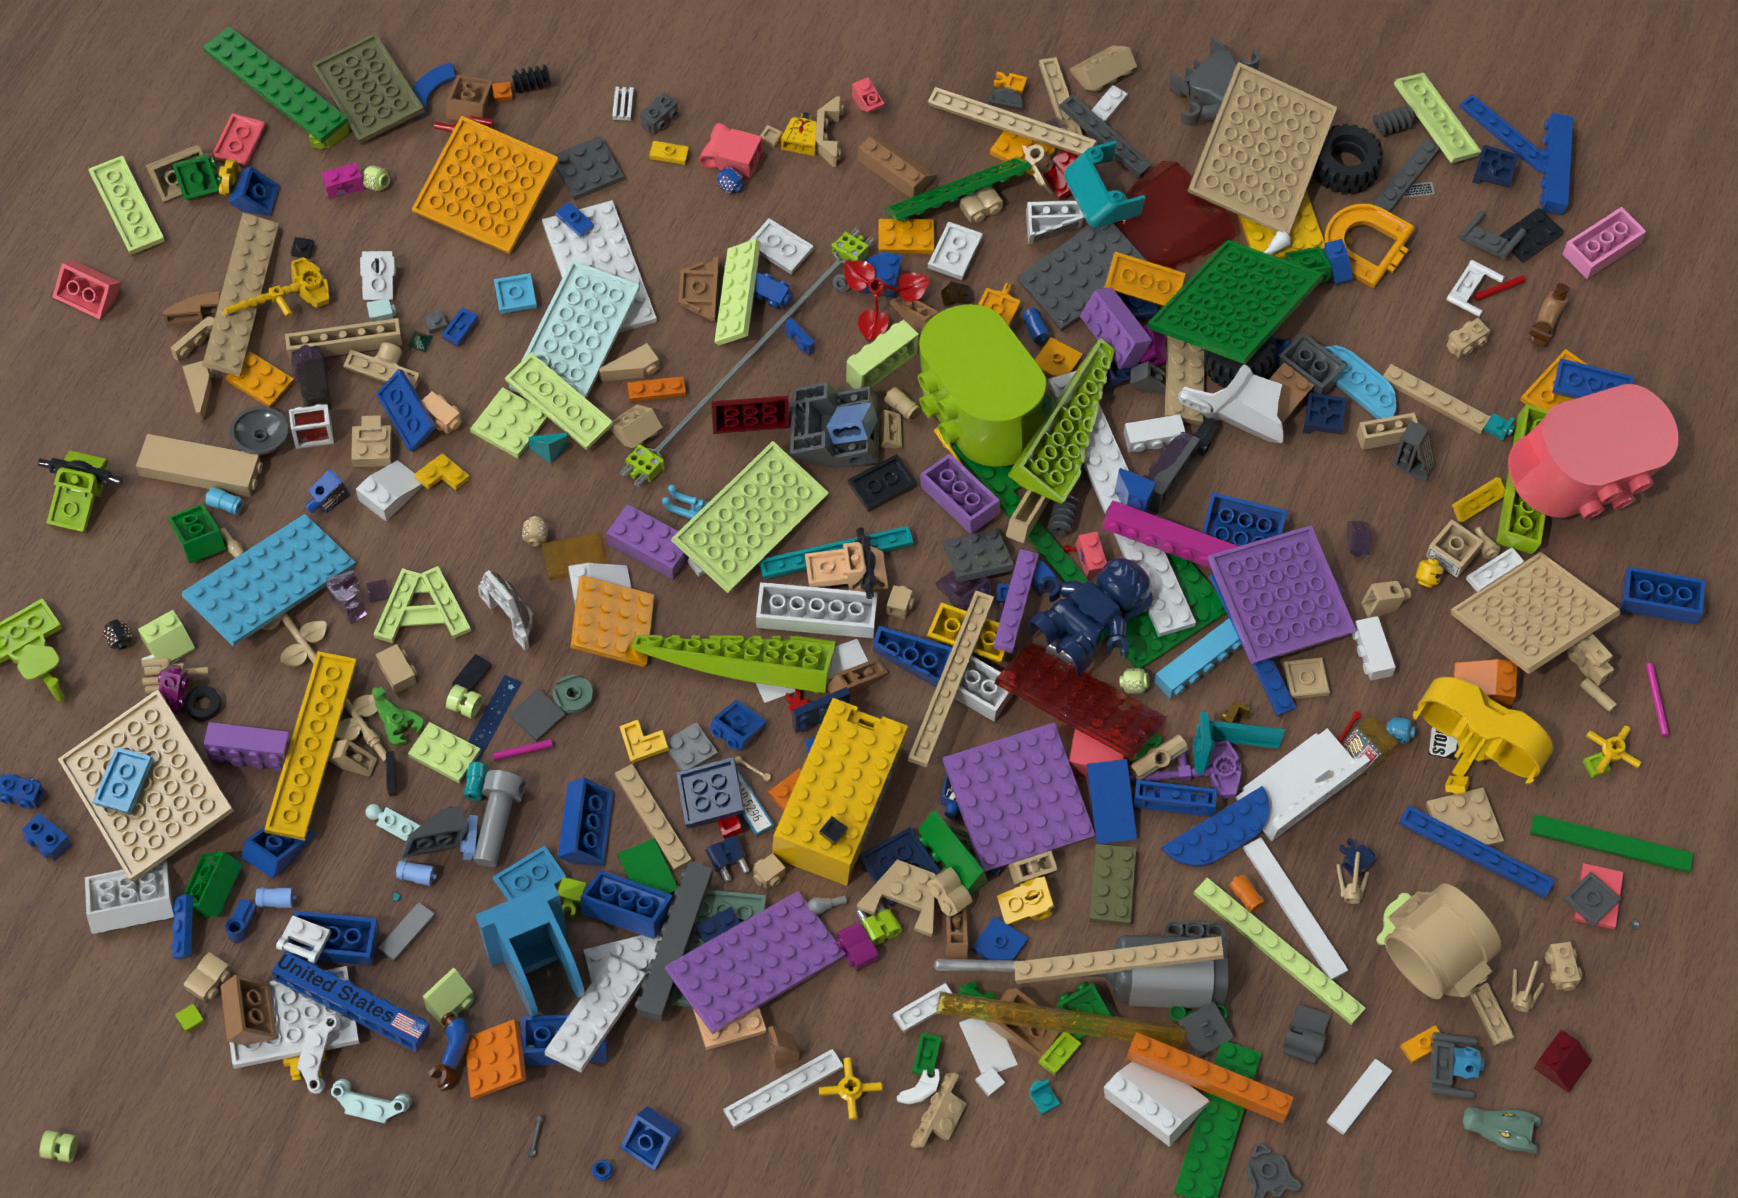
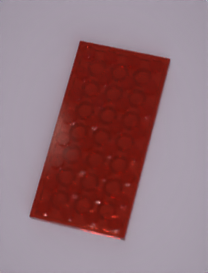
[994,642,1166,760]

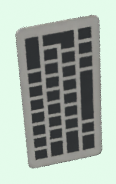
[1403,182,1435,198]

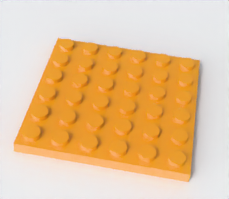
[411,116,560,255]

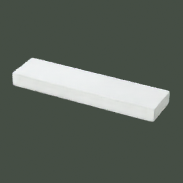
[1326,1058,1392,1135]

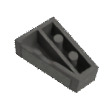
[1392,421,1436,483]

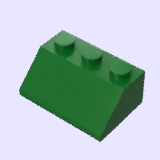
[183,852,243,919]

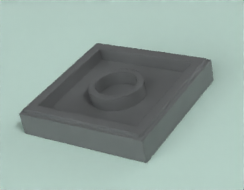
[509,689,566,742]
[1563,872,1621,927]

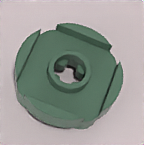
[553,675,593,714]

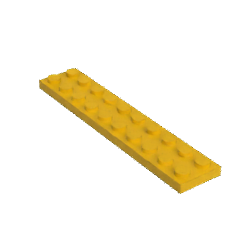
[264,651,357,840]

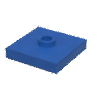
[971,916,1028,961]

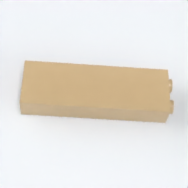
[136,434,263,497]

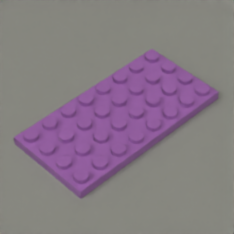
[665,891,846,1034]

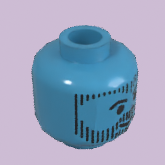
[1386,717,1416,744]

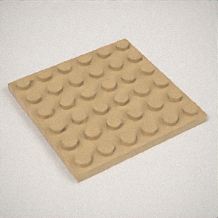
[1451,552,1620,674]

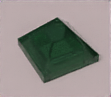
[408,331,432,352]

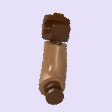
[1527,283,1570,347]

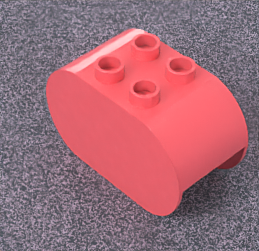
[1508,384,1679,520]

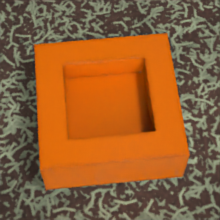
[492,81,513,103]

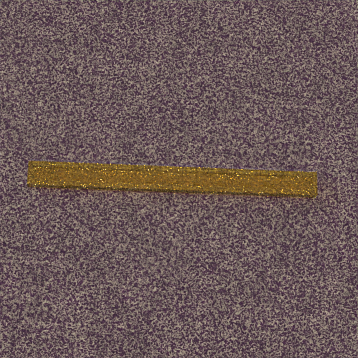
[936,992,1185,1049]

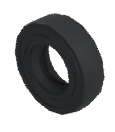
[185,686,221,721]

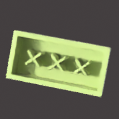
[846,319,919,389]

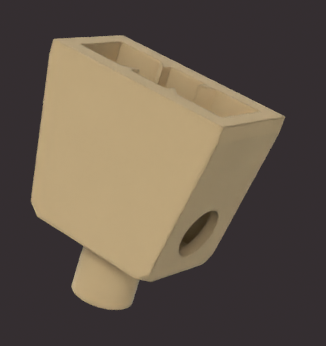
[1361,581,1411,618]

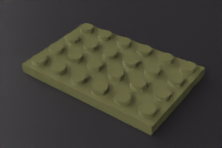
[312,32,425,144]

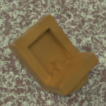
[1221,701,1251,723]

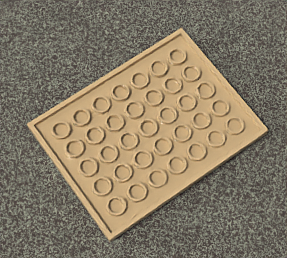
[1187,62,1337,235]
[58,689,234,882]

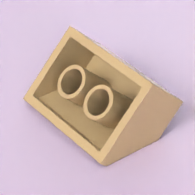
[1069,45,1137,92]
[146,145,203,202]

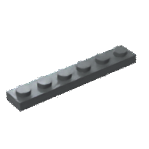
[1059,94,1152,178]
[1371,138,1440,212]

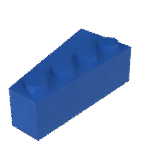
[873,626,953,688]

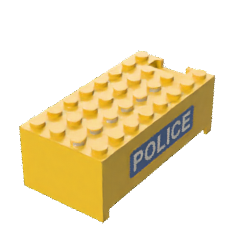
[772,698,908,886]

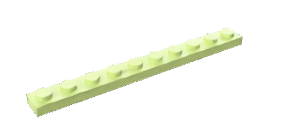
[1194,878,1366,1025]

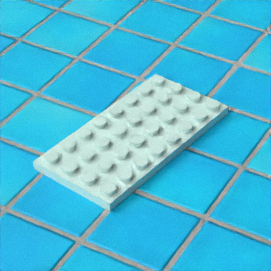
[509,260,640,399]

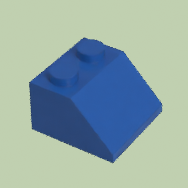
[228,166,279,216]
[860,252,902,298]
[1115,468,1156,512]
[620,1106,682,1171]

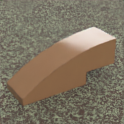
[163,291,220,325]

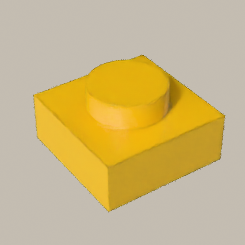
[1445,776,1470,794]

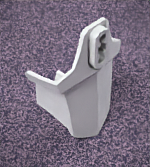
[1178,365,1284,443]

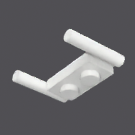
[1446,260,1505,317]

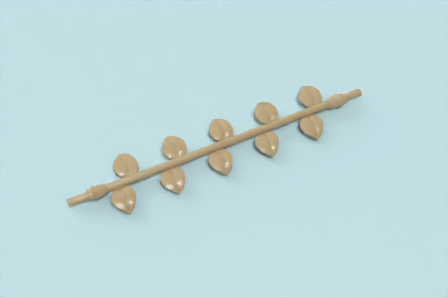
[220,528,387,763]

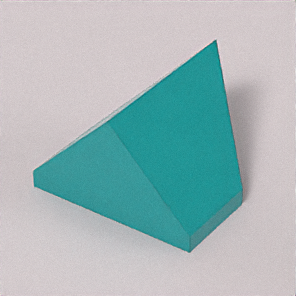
[528,433,568,464]

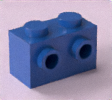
[21,813,71,861]

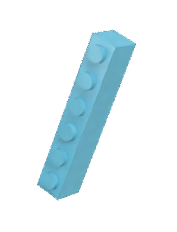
[1154,618,1242,699]

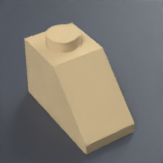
[328,739,377,776]

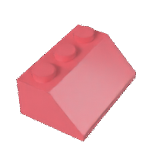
[53,260,121,320]

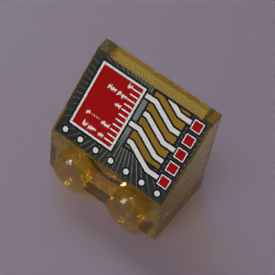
[1341,715,1398,776]

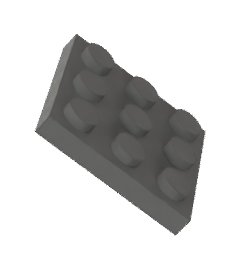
[554,136,624,200]
[942,528,1014,583]

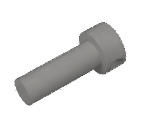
[473,770,526,867]

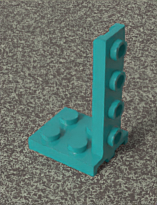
[1192,712,1284,774]

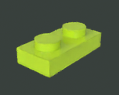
[1038,1031,1081,1076]

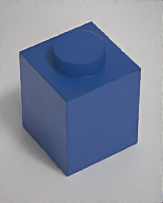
[1031,560,1056,596]

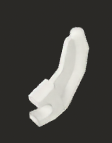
[897,1068,940,1104]

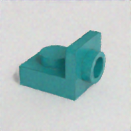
[1483,413,1515,441]
[1029,1079,1060,1116]

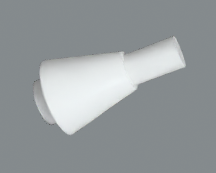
[1264,231,1291,255]

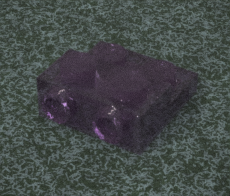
[935,570,992,611]

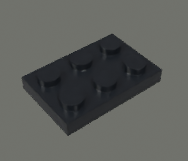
[1499,208,1564,263]
[848,454,917,512]

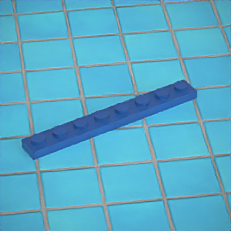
[1209,574,1296,717]
[1399,805,1555,899]

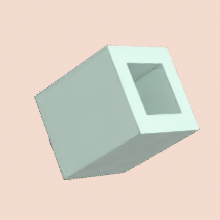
[366,298,396,322]

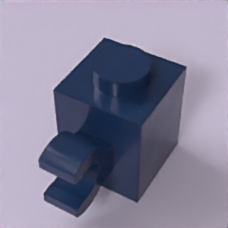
[1339,838,1376,878]

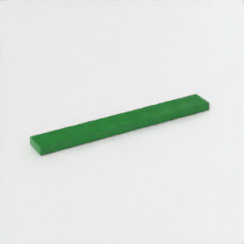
[1530,814,1693,873]

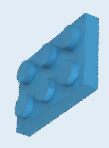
[93,747,154,815]
[493,845,567,901]

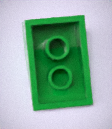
[167,503,226,563]

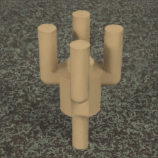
[142,658,209,694]

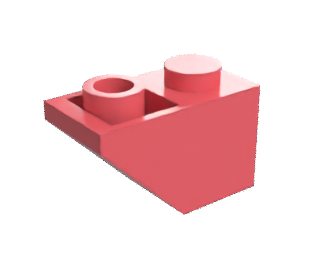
[852,77,885,112]

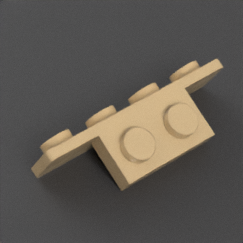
[911,1072,966,1148]

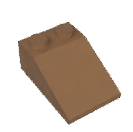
[446,75,493,122]
[1269,362,1314,425]
[985,988,1063,1059]

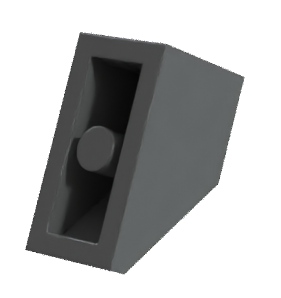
[1130,361,1166,394]

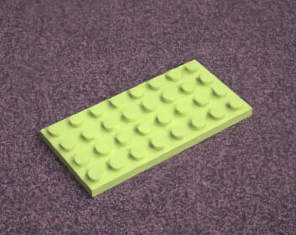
[671,441,829,593]

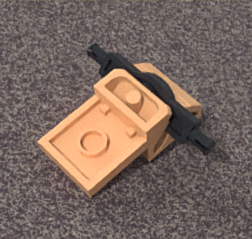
[805,527,888,599]

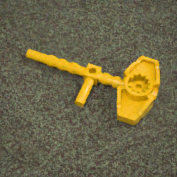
[223,257,329,318]

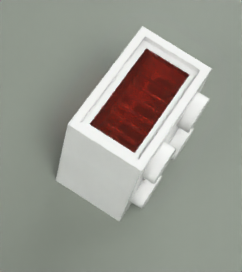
[289,404,334,449]

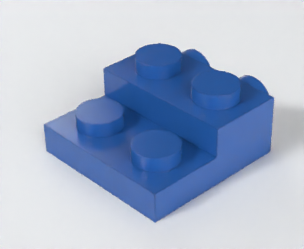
[709,699,767,751]

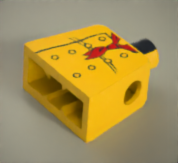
[781,112,817,156]

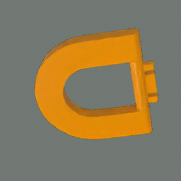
[1324,204,1415,288]

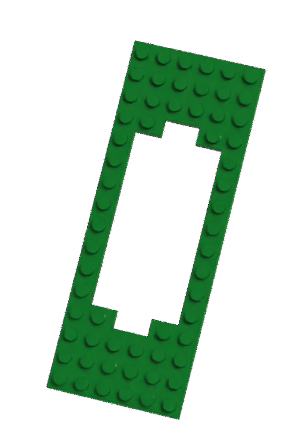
[952,392,1227,669]

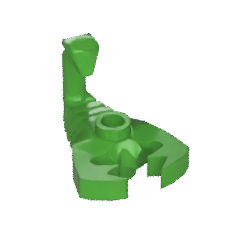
[372,687,424,747]

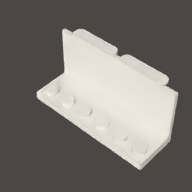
[1235,728,1370,841]

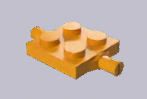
[978,283,1021,327]

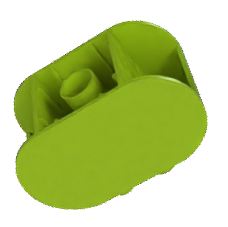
[918,304,1046,467]

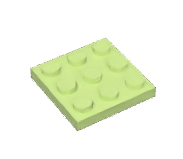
[470,387,549,458]

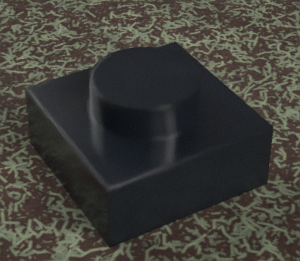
[291,237,314,259]
[819,816,848,846]

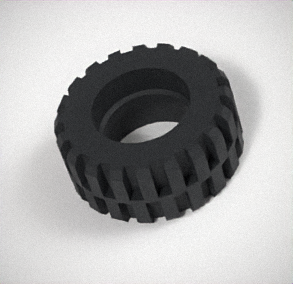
[1313,124,1383,195]
[1204,335,1276,388]

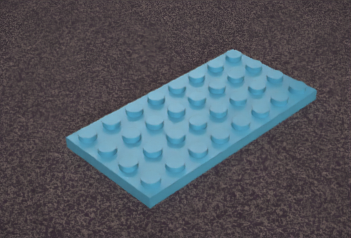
[182,514,356,647]

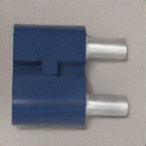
[705,835,750,883]

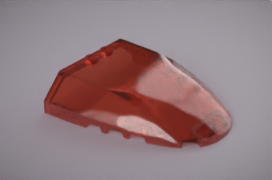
[1113,161,1236,270]

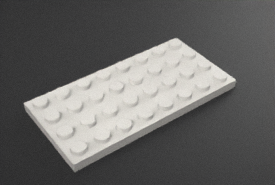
[542,200,657,333]

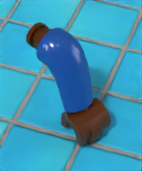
[428,1012,470,1092]

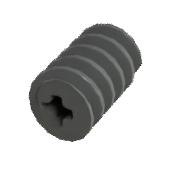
[1373,105,1414,136]
[1047,495,1079,537]

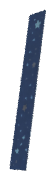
[466,675,522,774]

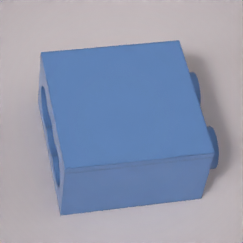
[827,402,878,444]

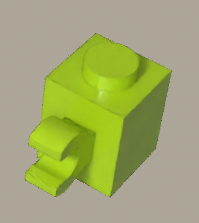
[558,877,587,918]

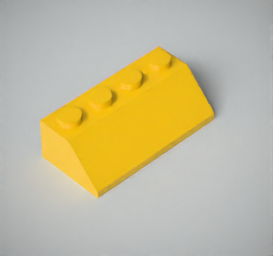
[927,602,1008,663]

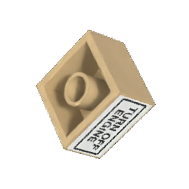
[1426,519,1483,578]

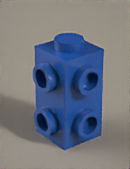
[753,272,793,309]
[0,774,44,809]

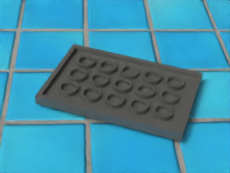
[1017,223,1146,331]

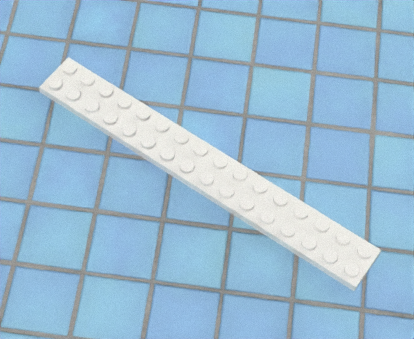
[1048,371,1196,637]

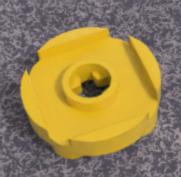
[219,159,239,196]

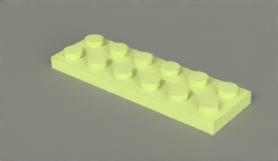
[1394,73,1481,163]
[88,155,165,255]
[714,239,761,346]
[505,352,613,450]

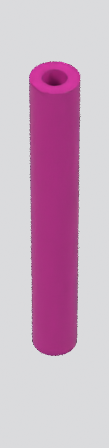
[492,739,553,761]

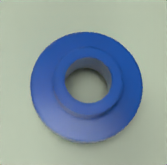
[592,1160,613,1181]

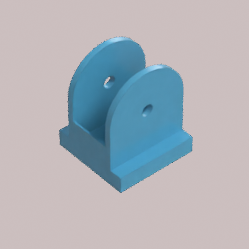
[476,882,585,1017]

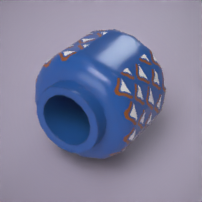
[716,167,744,194]

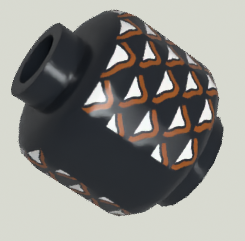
[103,619,132,650]

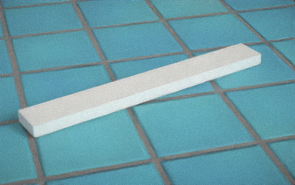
[1243,837,1348,981]

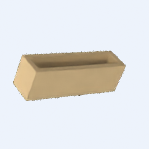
[1006,490,1050,543]

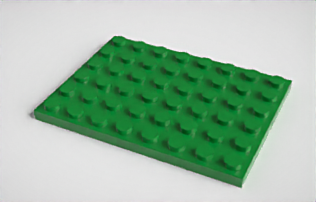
[1148,240,1323,364]

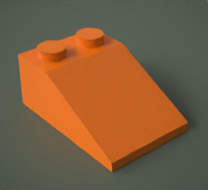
[1454,659,1517,707]

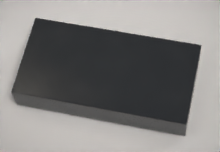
[452,654,492,693]
[386,751,397,796]

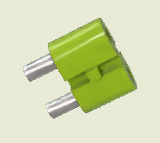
[856,901,903,946]

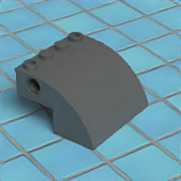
[790,381,880,468]

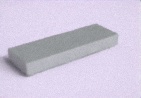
[378,902,435,962]

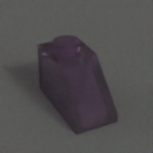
[1347,521,1372,557]

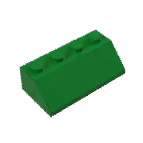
[918,810,988,896]

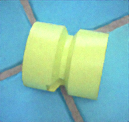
[446,685,483,719]
[40,1130,78,1163]

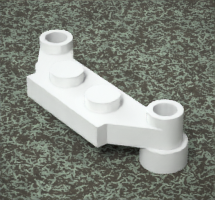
[297,1015,342,1094]

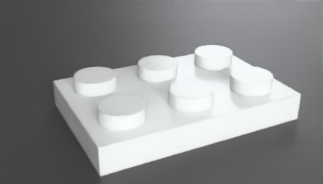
[749,218,813,275]
[928,222,983,280]

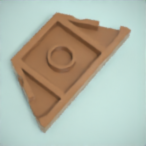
[678,257,719,321]

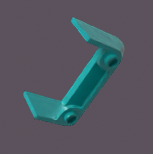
[1064,140,1145,227]

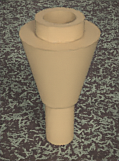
[1474,527,1500,559]

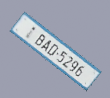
[737,767,774,837]

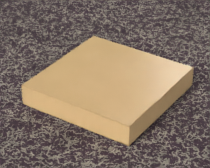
[1283,657,1330,699]

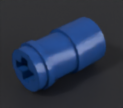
[1022,308,1051,344]

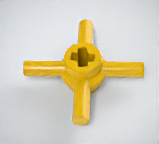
[1586,726,1642,773]
[819,1058,882,1120]

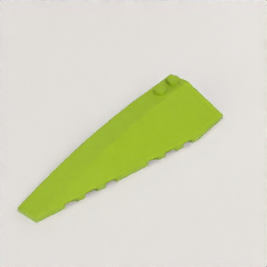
[1008,338,1115,504]
[631,635,836,693]

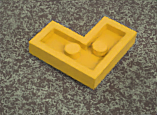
[415,453,470,490]
[619,720,669,764]

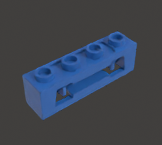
[1133,780,1217,817]

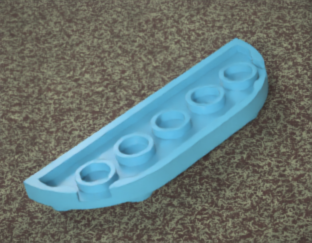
[1321,345,1396,419]

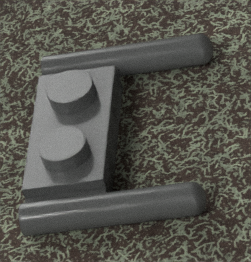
[1458,210,1526,259]
[1429,1032,1478,1099]

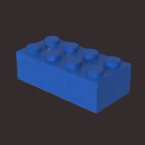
[1620,567,1705,625]
[288,911,379,966]

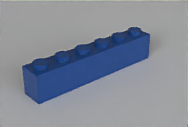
[1539,112,1573,215]

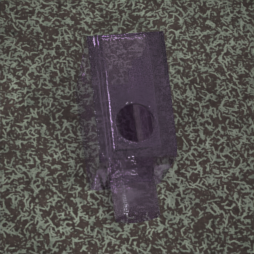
[291,345,330,384]

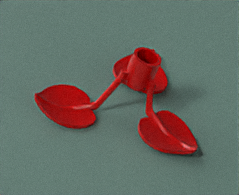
[844,260,930,341]

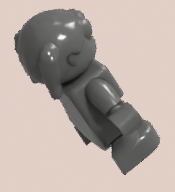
[1169,36,1260,126]

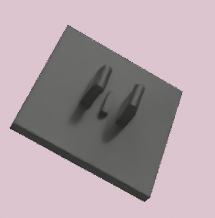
[1177,1001,1234,1058]

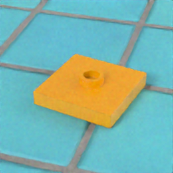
[1035,337,1083,378]

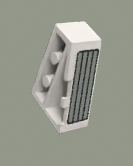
[1026,201,1084,245]

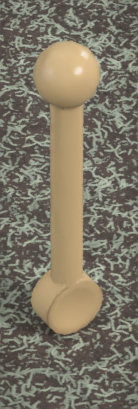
[735,756,771,782]

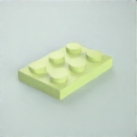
[408,722,481,784]

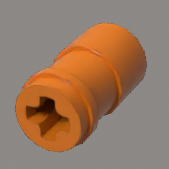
[1229,874,1265,913]

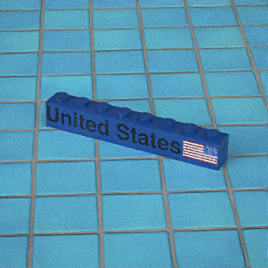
[272,951,430,1053]

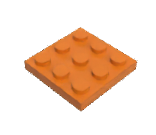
[465,1019,526,1099]

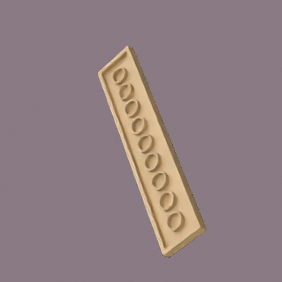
[202,213,279,376]

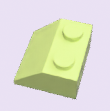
[138,610,196,667]
[423,968,474,1027]

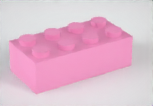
[1563,207,1646,279]

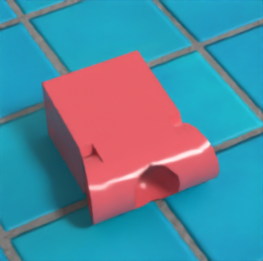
[698,123,763,180]
[1068,726,1132,777]

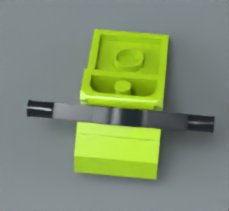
[38,450,123,533]

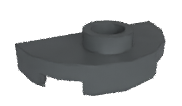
[987,87,1023,109]

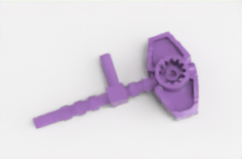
[1129,740,1241,799]

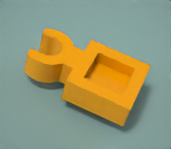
[993,72,1027,96]

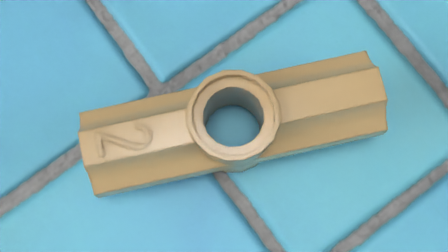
[1129,735,1188,780]

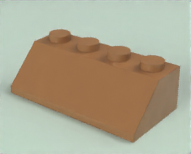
[858,136,937,198]

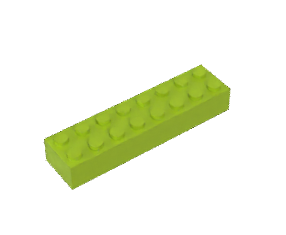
[1496,404,1548,554]

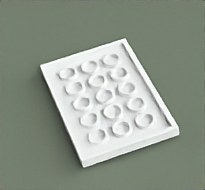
[230,966,359,1069]

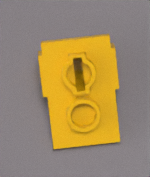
[997,876,1055,925]

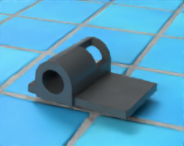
[1283,1004,1330,1064]

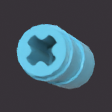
[206,487,244,515]

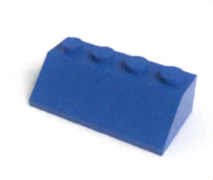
[558,777,614,866]
[580,870,673,939]
[521,1014,607,1066]

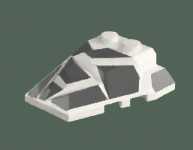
[478,570,533,651]

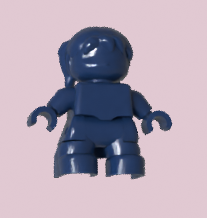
[1028,557,1154,677]

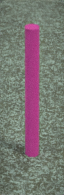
[1646,663,1669,737]

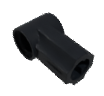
[1191,418,1220,456]

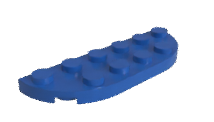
[1161,786,1269,867]

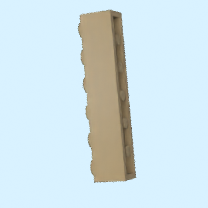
[285,318,403,362]

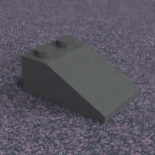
[401,806,468,858]

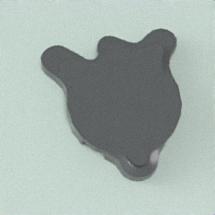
[1246,1143,1302,1198]

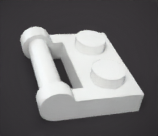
[276,915,331,964]

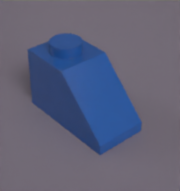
[1323,239,1353,285]

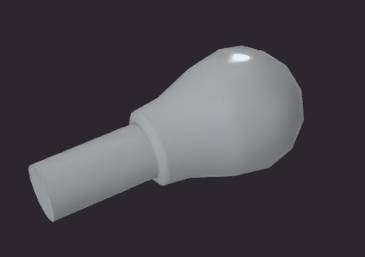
[808,896,847,915]

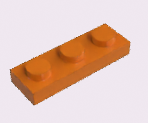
[627,376,686,402]

